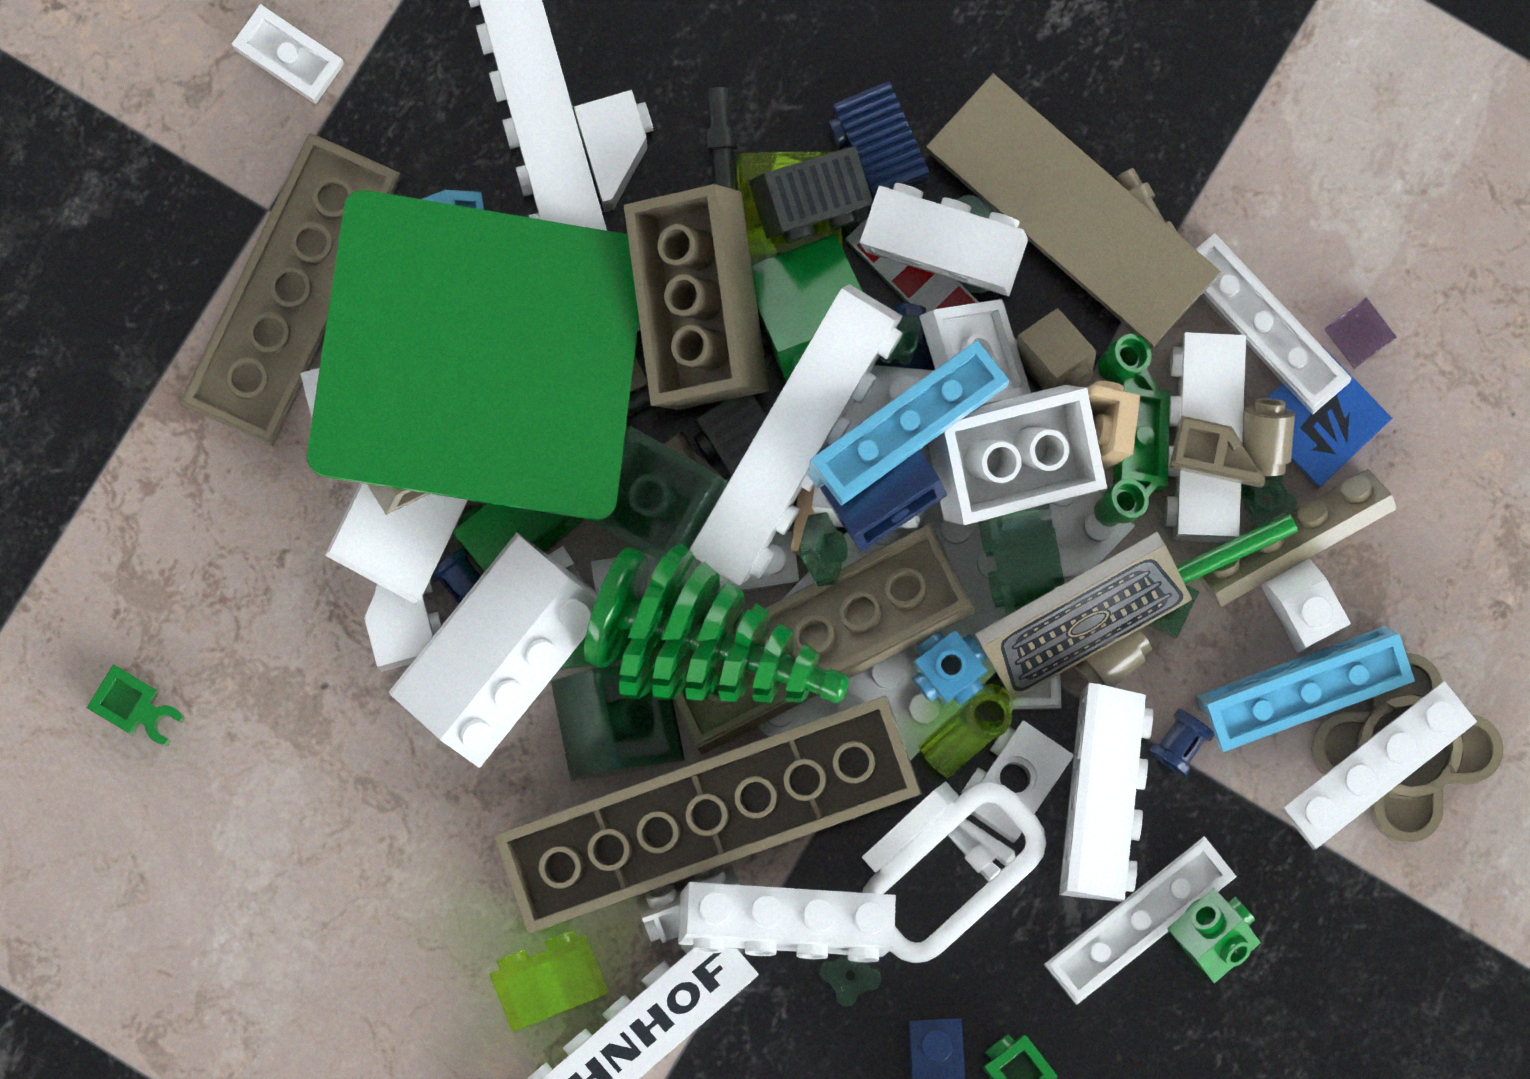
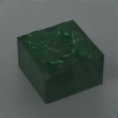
[586,426,729,560]

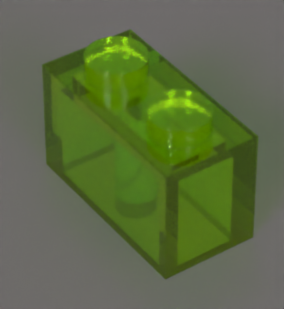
[489,930,610,1033]

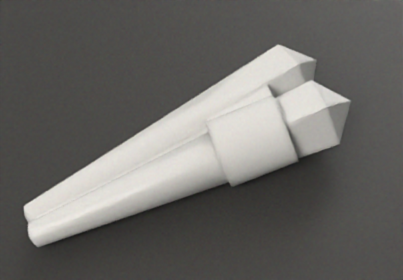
[948,819,1015,882]

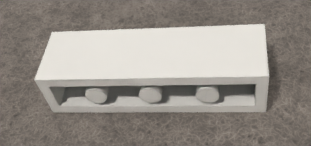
[1164,332,1246,543]

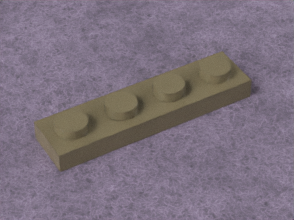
[1198,469,1397,607]

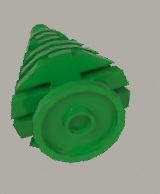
[584,543,849,703]

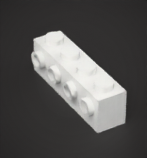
[678,882,896,962]

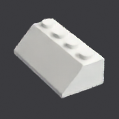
[389,532,598,768]
[1059,683,1153,902]

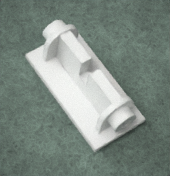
[636,866,740,943]

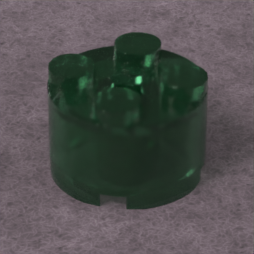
[979,503,1064,614]

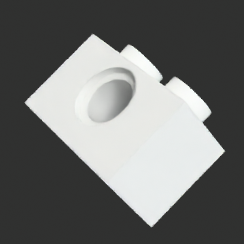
[961,720,1074,843]

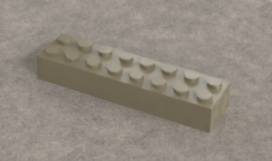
[494,696,922,934]

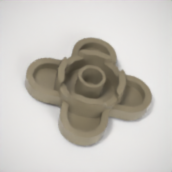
[1311,653,1503,844]

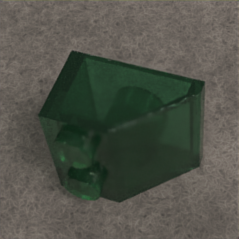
[551,665,685,781]

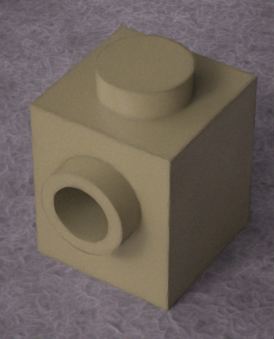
[1017,308,1096,390]

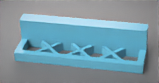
[808,340,1009,506]
[1195,626,1415,752]

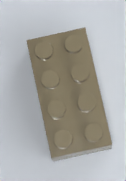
[624,184,769,410]

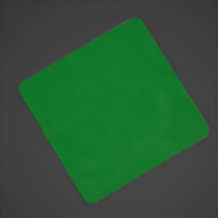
[306,190,639,520]

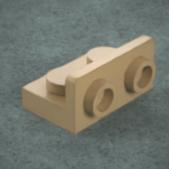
[1087,381,1141,471]

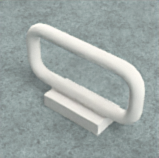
[862,782,1046,963]

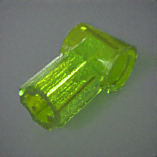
[918,684,1015,779]

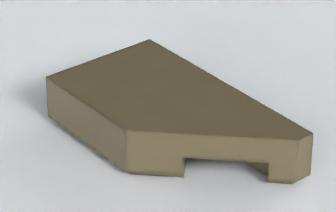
[1169,416,1265,488]

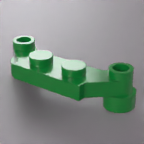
[1094,334,1170,527]

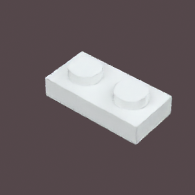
[231,4,344,104]

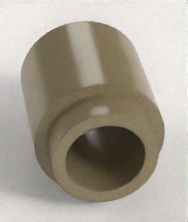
[1242,398,1295,476]
[1074,629,1152,687]

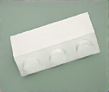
[860,183,1028,296]

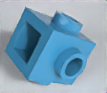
[912,629,988,707]

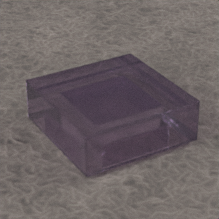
[1324,297,1397,369]

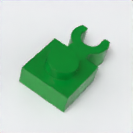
[86,664,185,746]

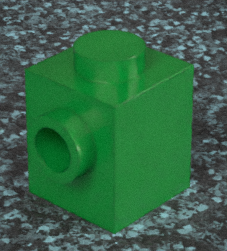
[981,1034,1058,1079]

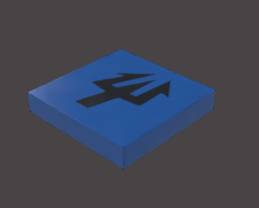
[1267,346,1393,489]

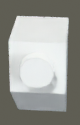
[574,90,654,212]
[1260,558,1351,654]

